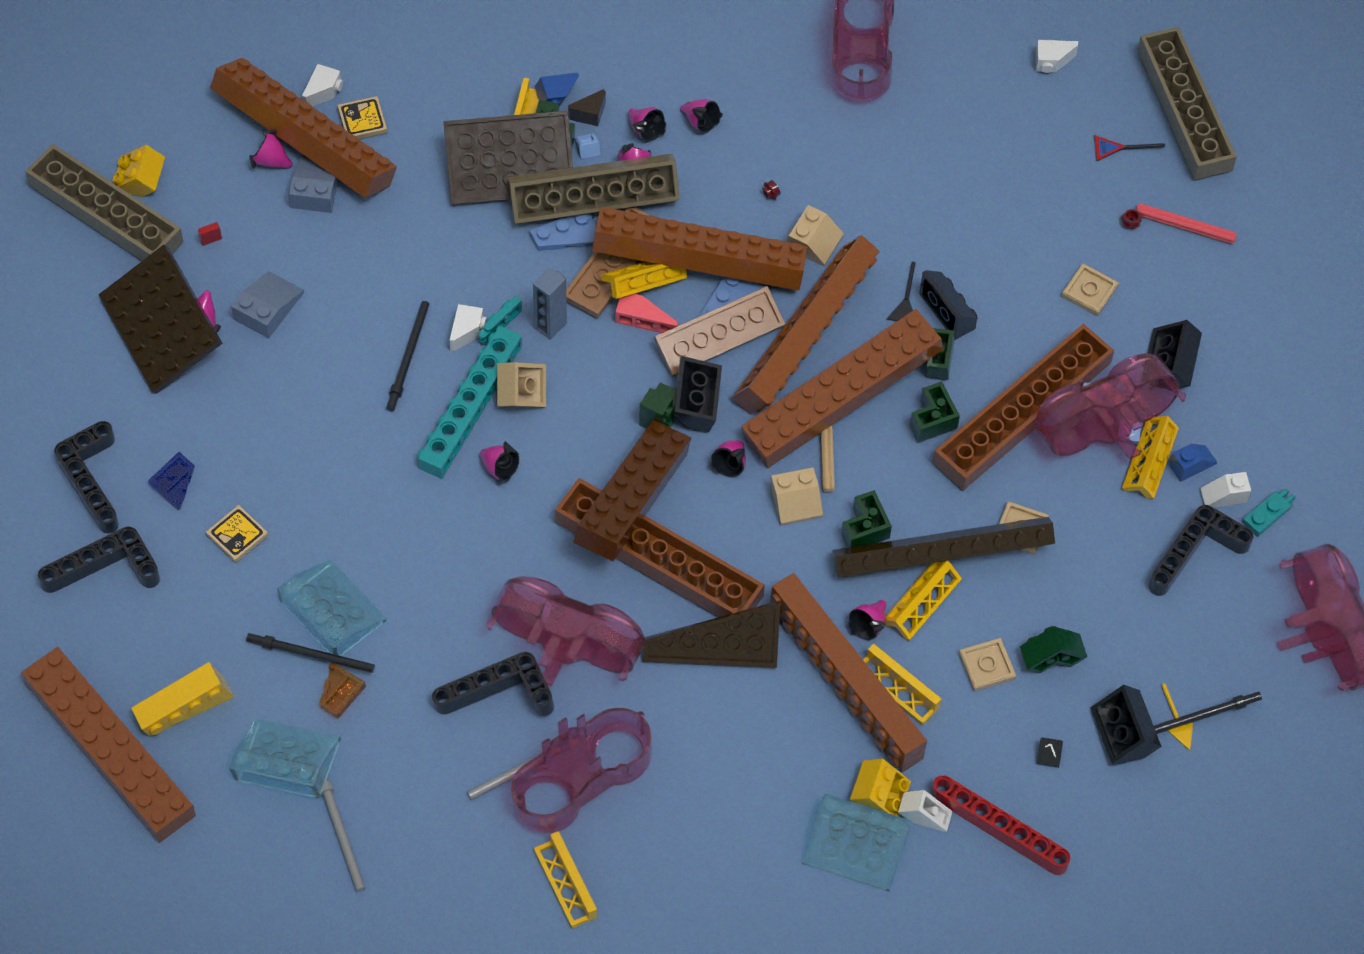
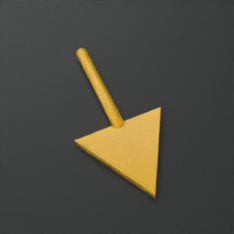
[1162,683,1193,751]

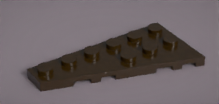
[643,601,780,668]

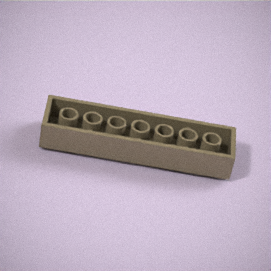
[1137,27,1237,180]
[25,144,184,261]
[508,154,680,224]

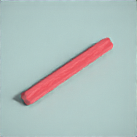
[1136,203,1237,244]

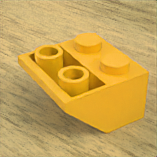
[112,145,165,197]
[850,758,911,821]

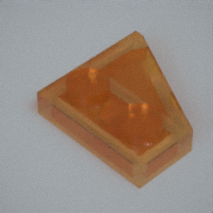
[319,663,366,719]

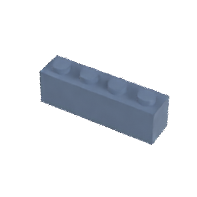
[533,267,567,340]

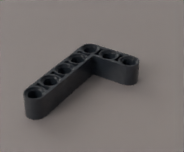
[54,421,119,534]
[1149,505,1254,596]
[38,526,160,593]
[432,652,555,716]

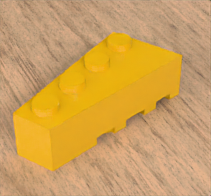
[131,662,234,737]

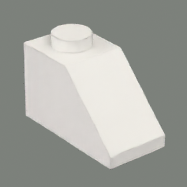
[1036,40,1078,73]
[302,64,343,107]
[450,304,487,352]
[1200,472,1251,508]
[898,790,953,832]

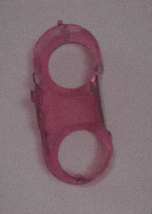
[832,0,894,101]
[1035,354,1186,459]
[1277,544,1364,691]
[486,576,645,686]
[511,708,652,833]

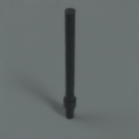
[386,301,430,411]
[246,633,375,673]
[1154,691,1262,734]

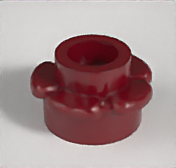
[762,180,781,200]
[1121,209,1142,229]

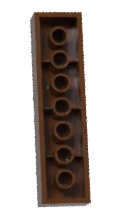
[574,420,691,562]

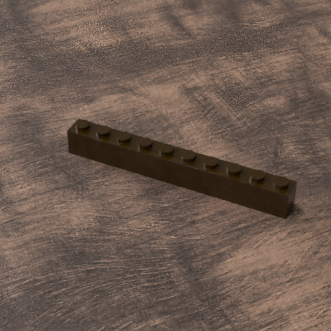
[832,517,1055,577]

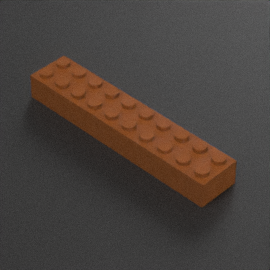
[210,58,397,198]
[592,207,807,291]
[731,235,880,414]
[741,309,943,468]
[933,324,1114,491]
[555,478,765,617]
[770,573,927,773]
[21,646,196,843]

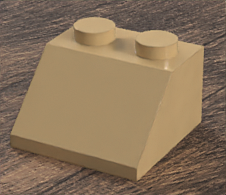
[788,205,844,266]
[497,362,546,407]
[770,467,823,525]

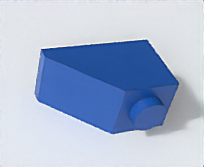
[534,72,579,106]
[1169,444,1217,482]

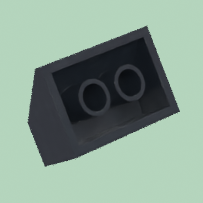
[919,270,978,340]
[1141,320,1202,390]
[674,356,722,433]
[1090,684,1162,765]

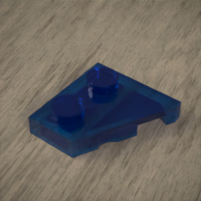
[148,452,195,511]

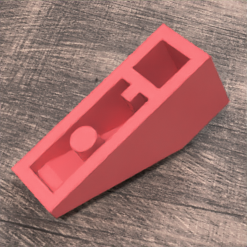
[615,293,678,333]

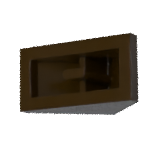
[568,89,606,126]

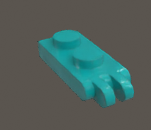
[478,295,522,344]
[1242,489,1296,537]

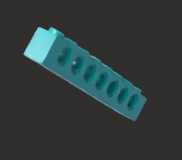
[417,325,522,479]

